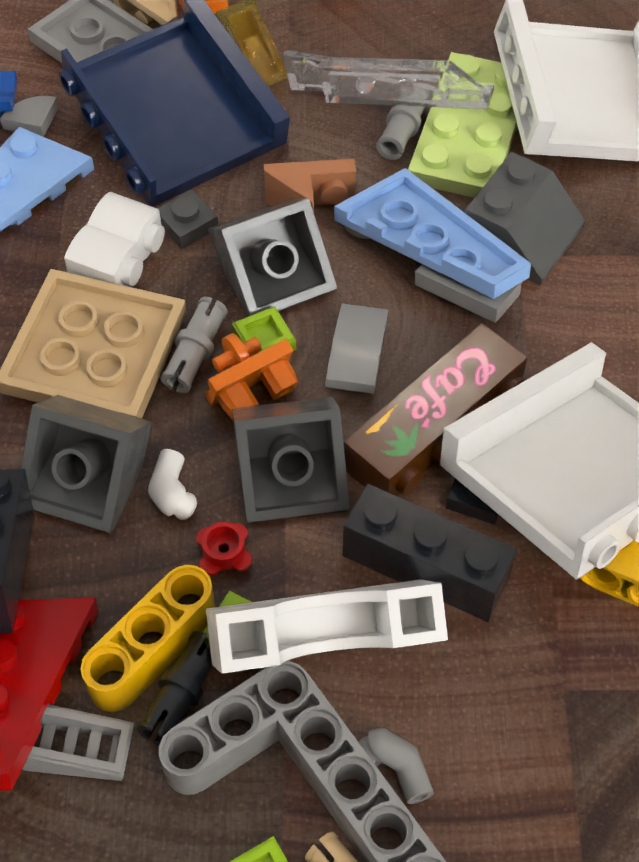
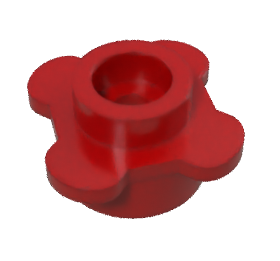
[196,522,252,576]

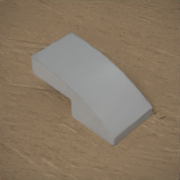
[325,303,389,394]

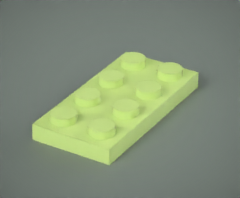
[408,52,517,198]

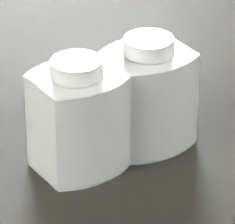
[64,192,165,286]

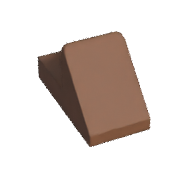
[264,158,356,212]

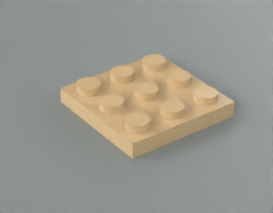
[0,269,187,419]

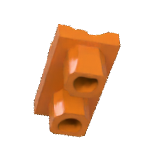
[204,333,298,420]

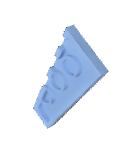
[0,127,95,232]
[334,168,531,299]

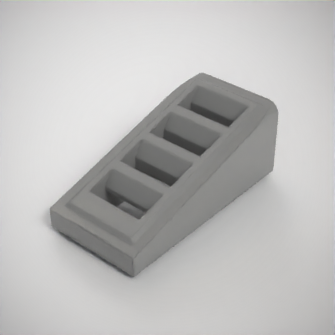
[22,704,134,781]

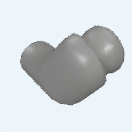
[358,728,434,804]

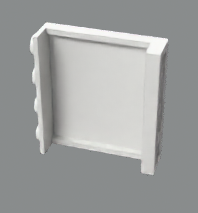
[494,0,639,161]
[440,342,639,580]

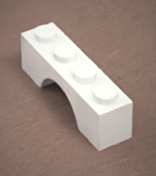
[206,579,448,673]

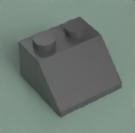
[465,152,585,286]
[208,198,337,317]
[21,395,152,533]
[232,396,350,523]

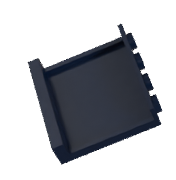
[59,0,290,207]

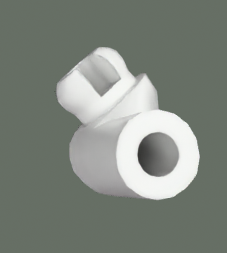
[148,449,197,520]

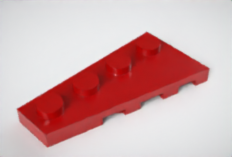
[0,597,98,791]

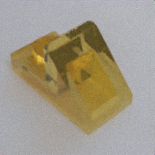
[215,0,289,88]

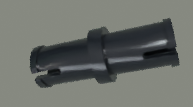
[136,631,213,746]

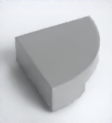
[0,96,59,137]

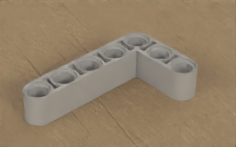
[159,661,446,862]

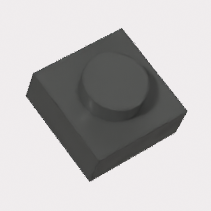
[157,189,219,249]

